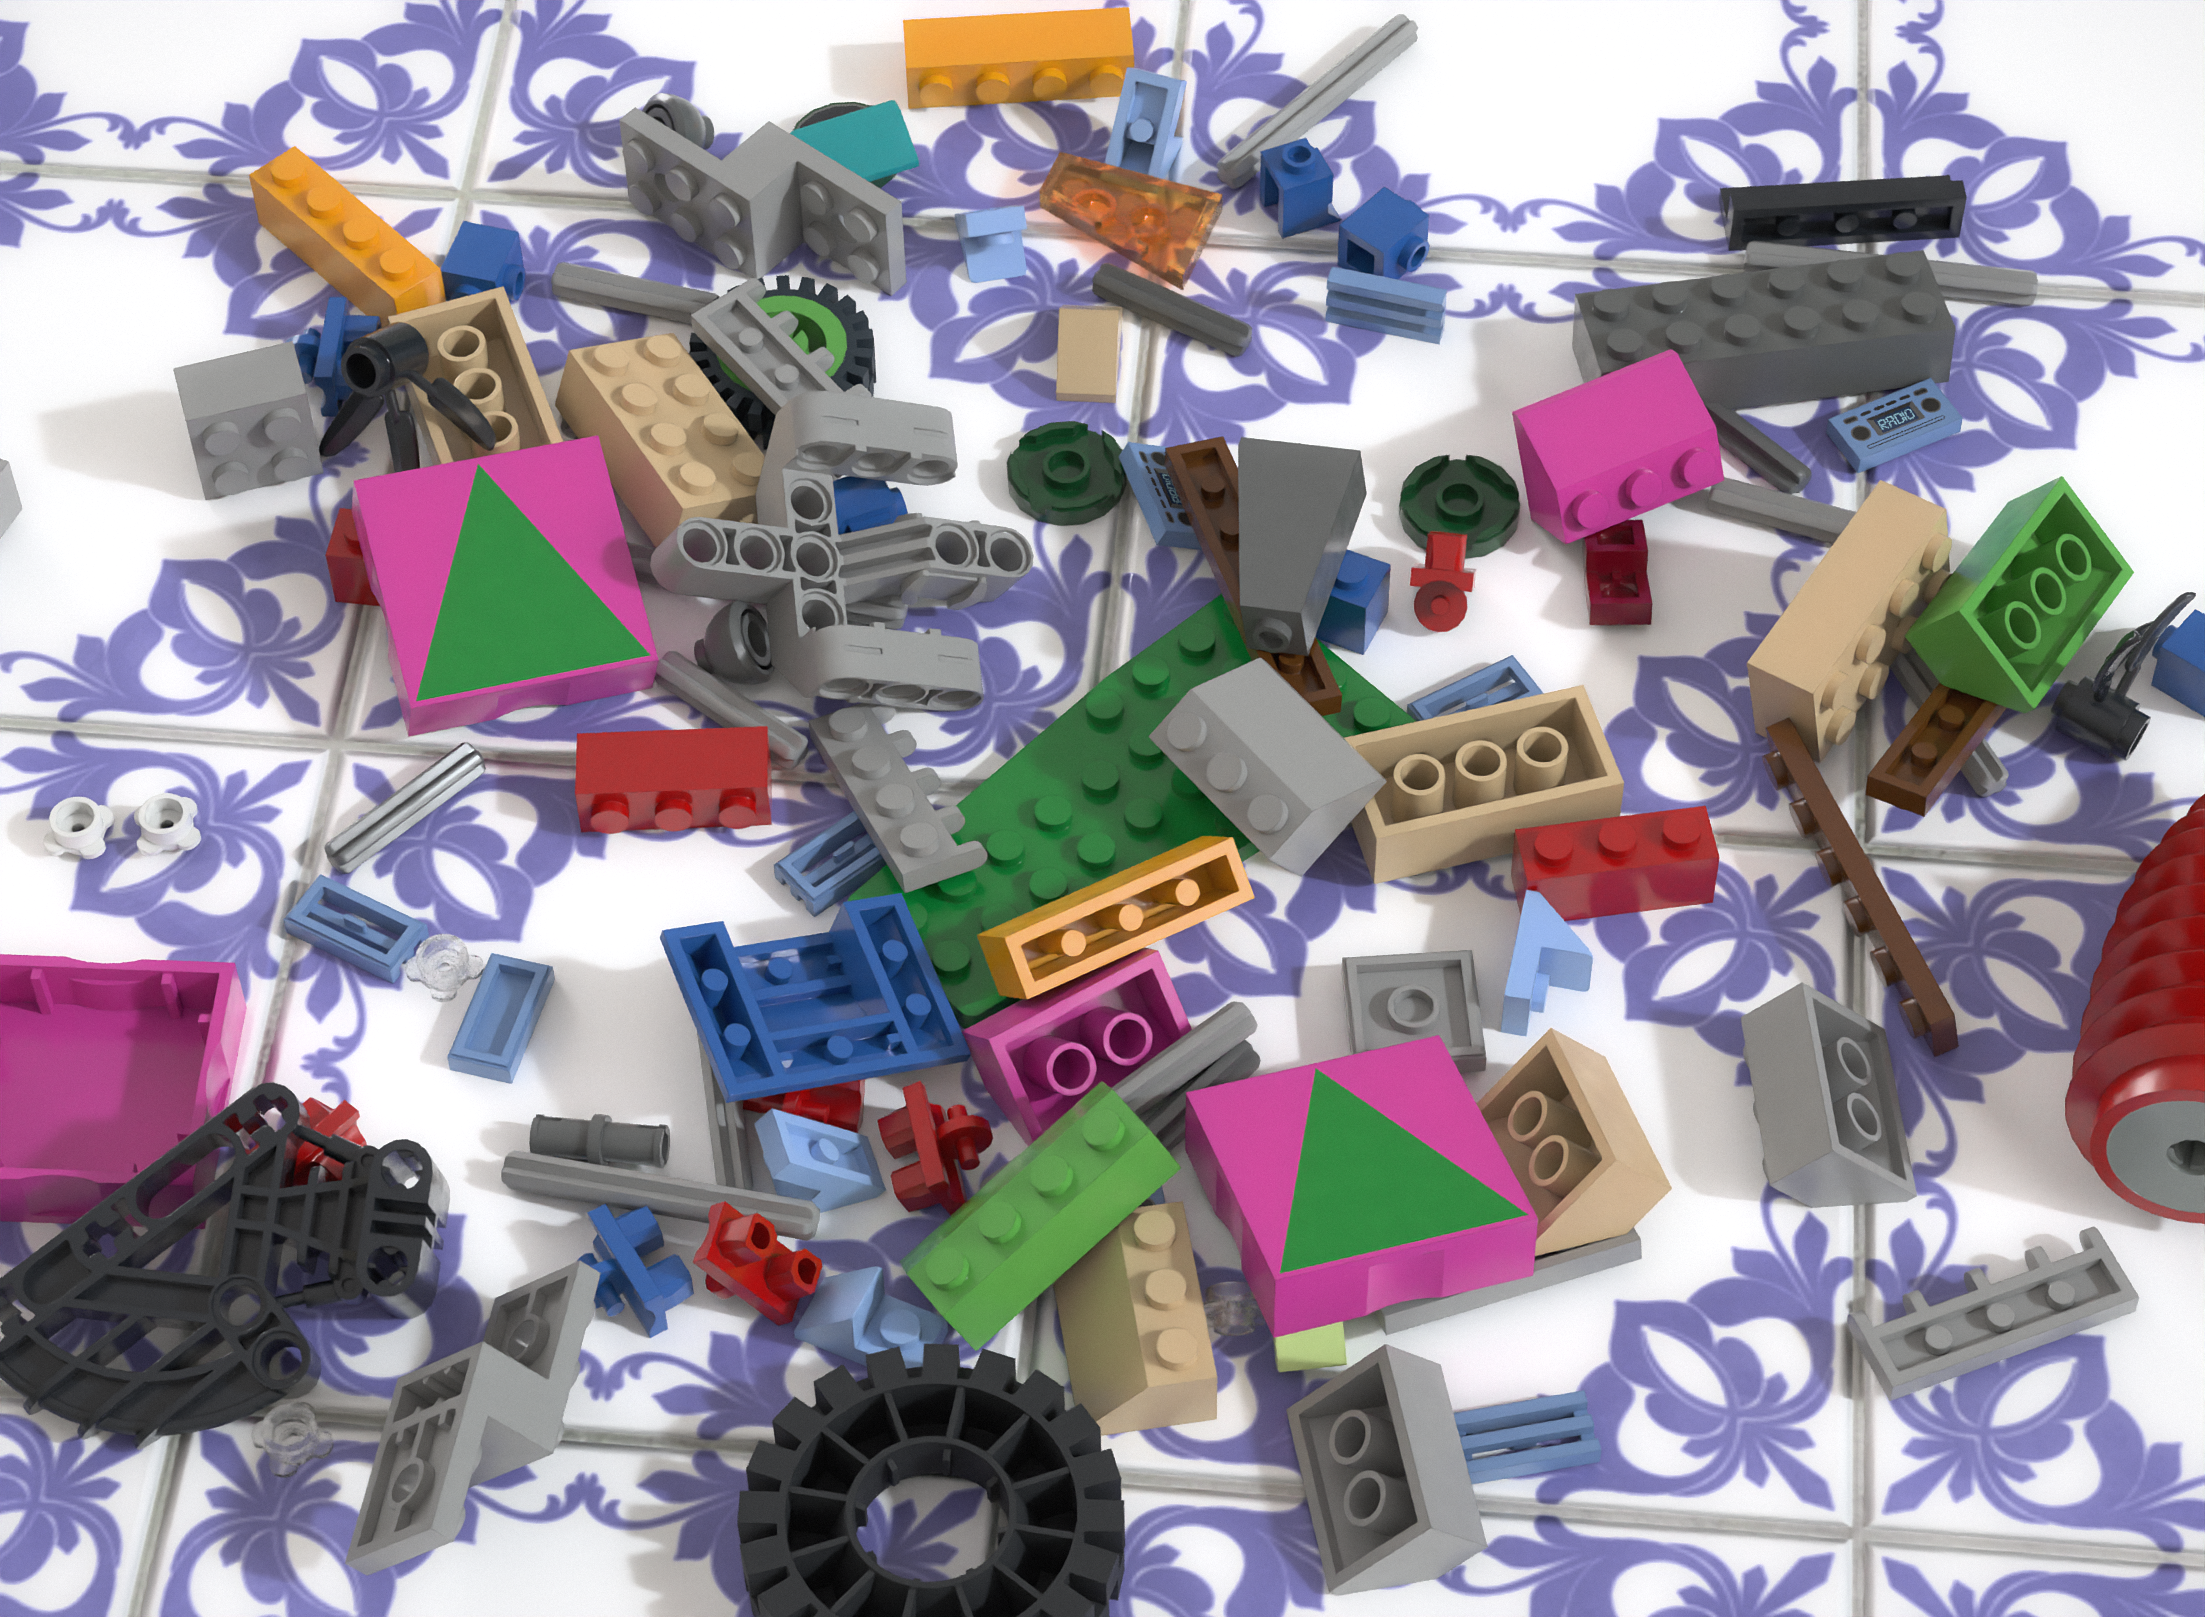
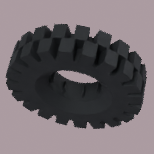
[737,1344,1125,1617]

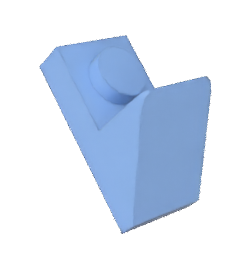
[1101,67,1187,194]
[954,205,1027,283]
[1501,890,1593,1037]
[754,1108,886,1213]
[794,1266,948,1368]

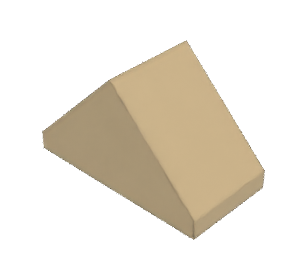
[1056,305,1123,403]

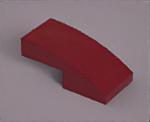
[1582,520,1653,625]

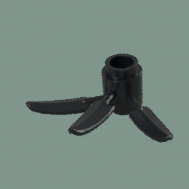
[319,322,496,473]
[2051,592,2196,761]

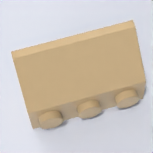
[1477,1028,1672,1256]
[1053,1201,1217,1436]

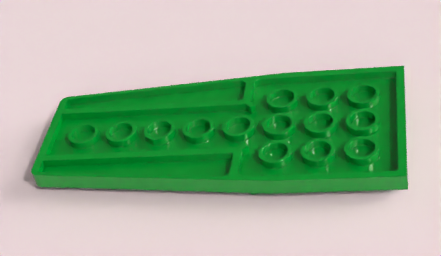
[848,593,1416,1029]

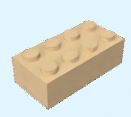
[388,286,563,466]
[555,333,765,557]
[1747,480,1952,763]
[1344,685,1624,884]

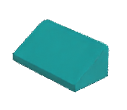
[790,100,919,182]

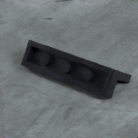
[1719,175,1967,251]

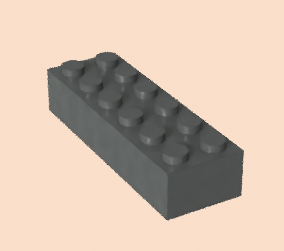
[1572,250,1956,409]

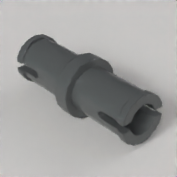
[529,1114,670,1168]

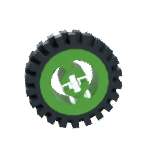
[689,275,876,450]

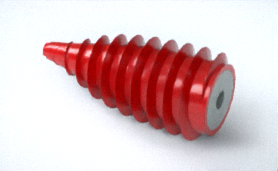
[2065,794,2205,1224]

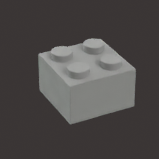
[173,341,324,500]

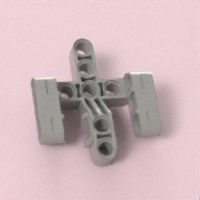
[650,390,1034,711]

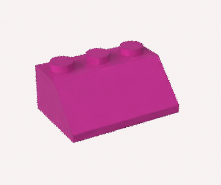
[1512,349,1724,544]
[962,947,1192,1146]

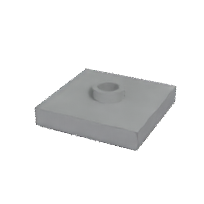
[1341,950,1486,1073]

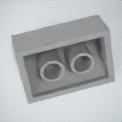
[1149,658,1387,877]
[1741,982,1917,1208]
[1286,1344,1488,1596]

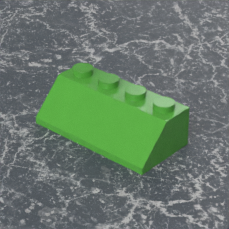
[1905,476,2134,714]
[899,1081,1181,1351]

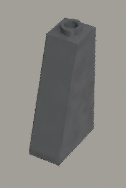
[1238,437,1367,656]

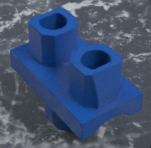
[285,297,382,417]
[576,1204,694,1338]

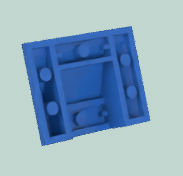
[659,893,971,1103]

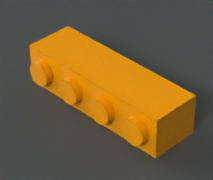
[903,7,1134,109]
[249,146,446,327]
[977,836,1255,999]

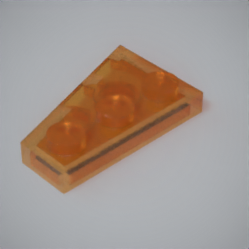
[1039,152,1223,291]

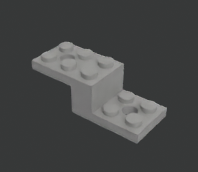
[619,107,907,296]
[345,1260,601,1576]

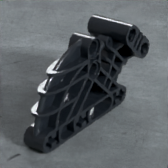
[0,1082,450,1450]

